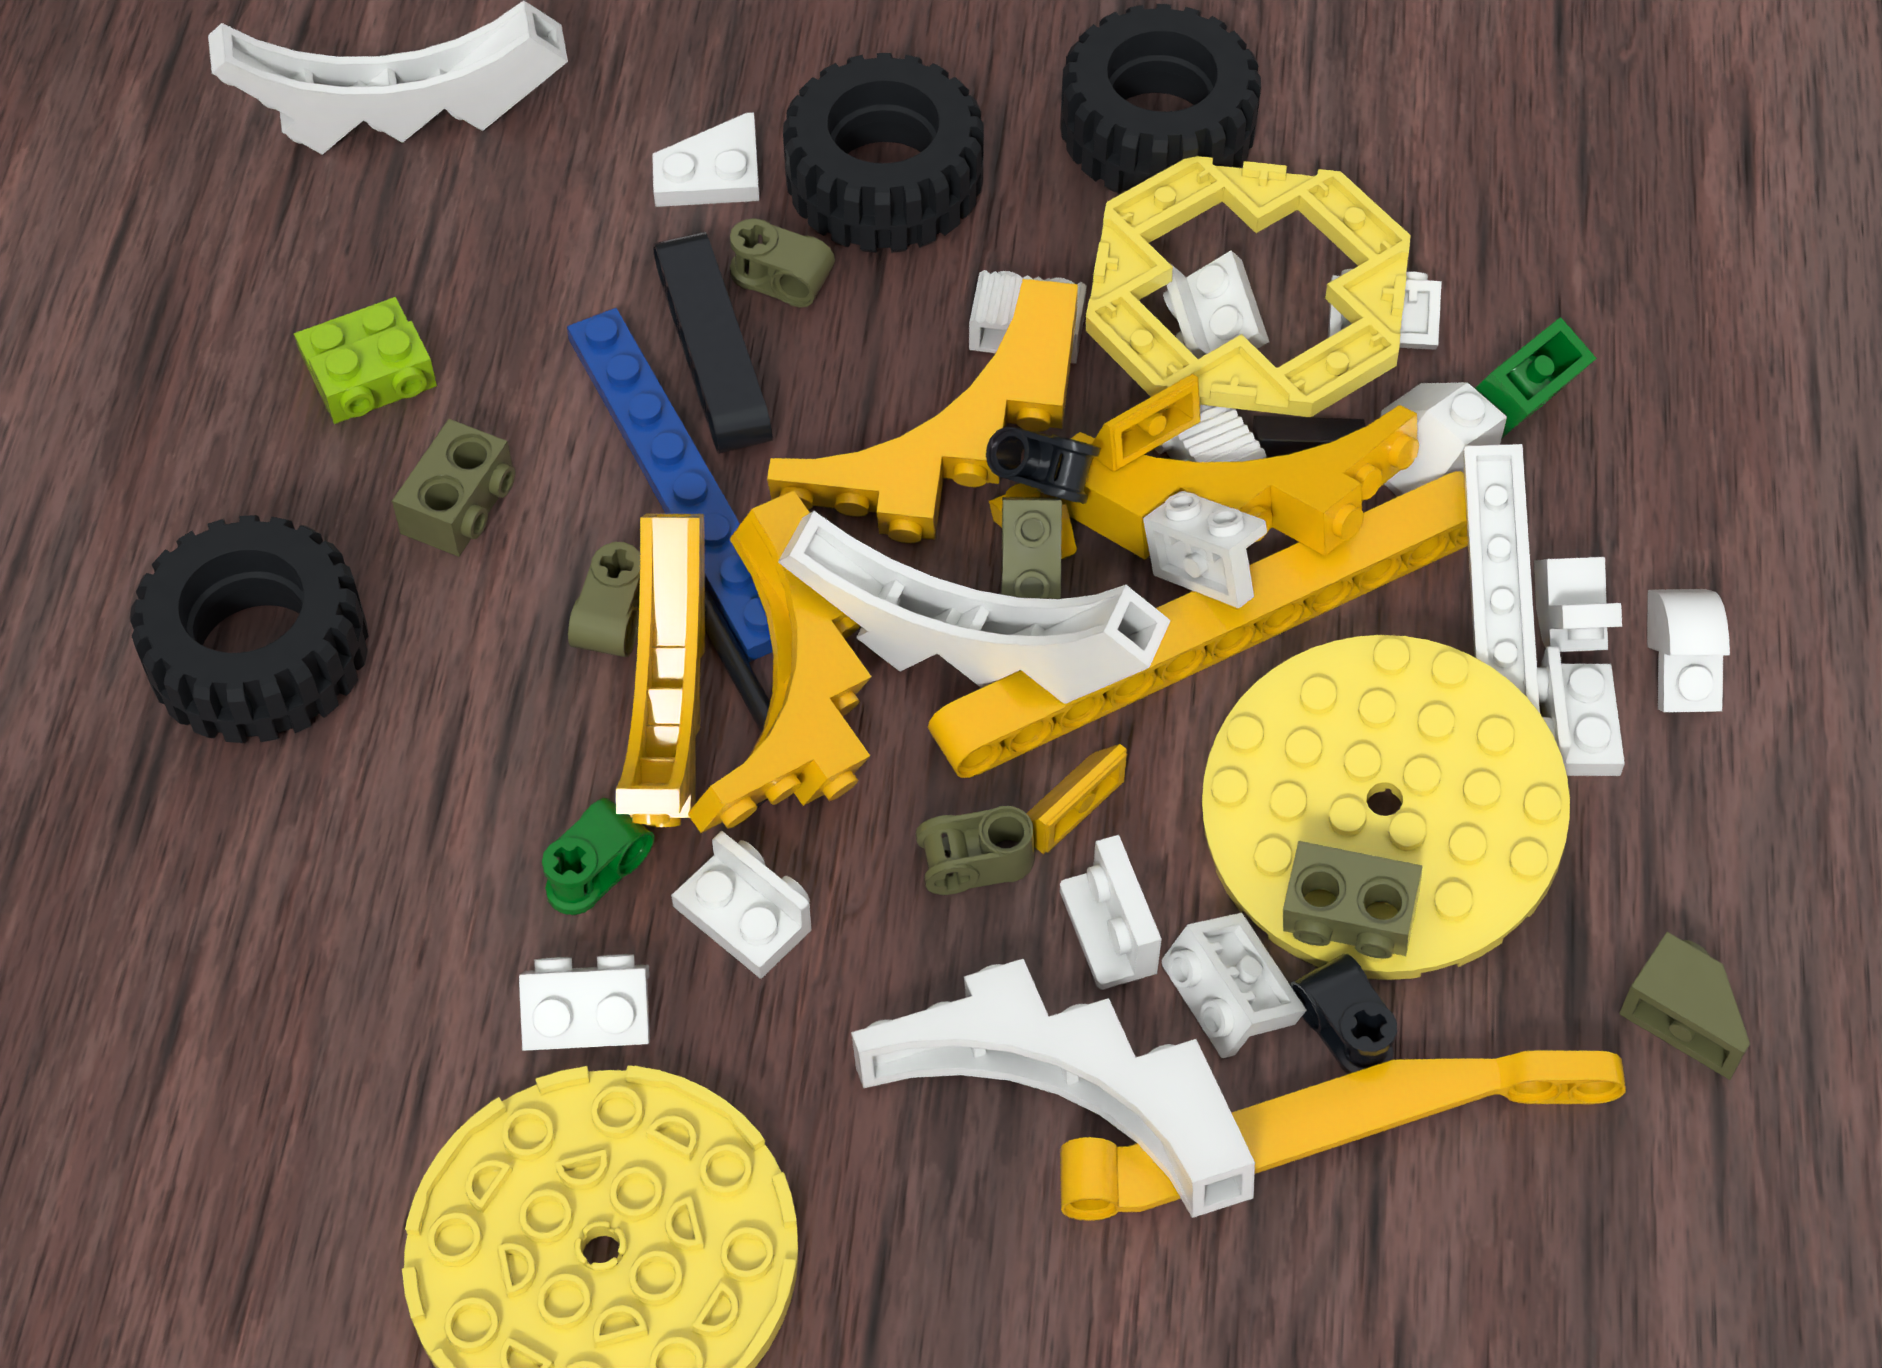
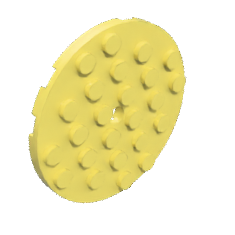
[1202,635,1570,980]
[402,1065,799,1368]

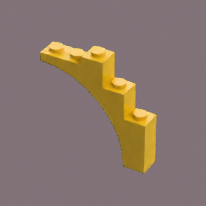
[767,279,1078,543]
[1060,405,1419,560]
[687,490,872,833]
[616,513,705,827]

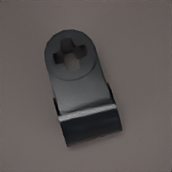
[986,427,1101,504]
[1290,954,1397,1074]

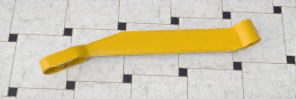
[1060,1050,1626,1221]

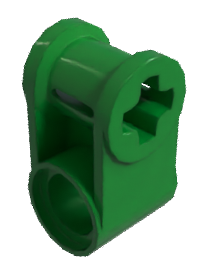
[542,798,655,915]

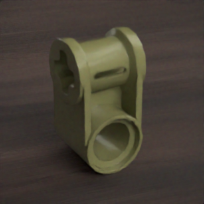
[730,218,835,308]
[568,542,640,657]
[915,806,1034,895]

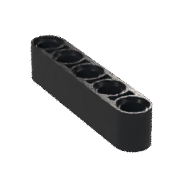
[653,232,773,454]

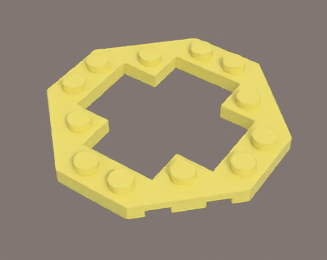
[1085,156,1411,417]

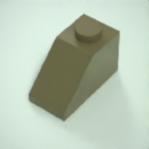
[1619,932,1750,1080]

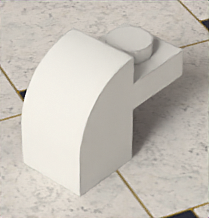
[1534,557,1622,652]
[1647,589,1730,712]

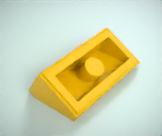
[1091,374,1201,472]
[1026,744,1127,854]

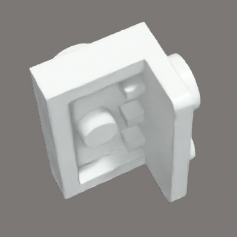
[519,954,650,1051]

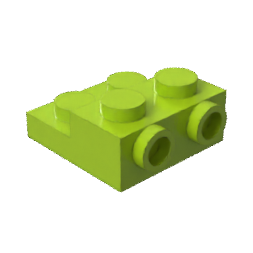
[294,297,437,424]

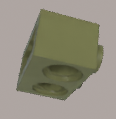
[392,419,516,557]
[1001,497,1062,599]
[1283,841,1423,959]

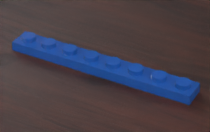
[567,308,773,662]

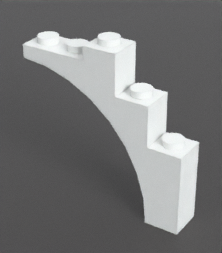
[208,0,568,155]
[778,511,1171,704]
[851,959,1255,1218]

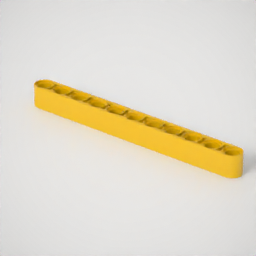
[928,471,1468,778]

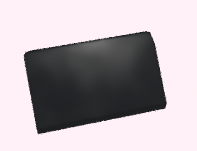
[1253,416,1366,458]

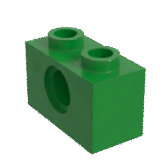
[1475,317,1597,438]

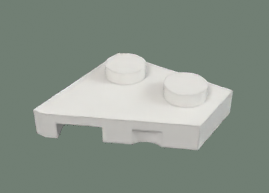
[652,112,759,207]

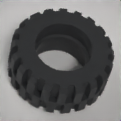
[1060,4,1261,194]
[783,53,984,253]
[130,515,369,743]

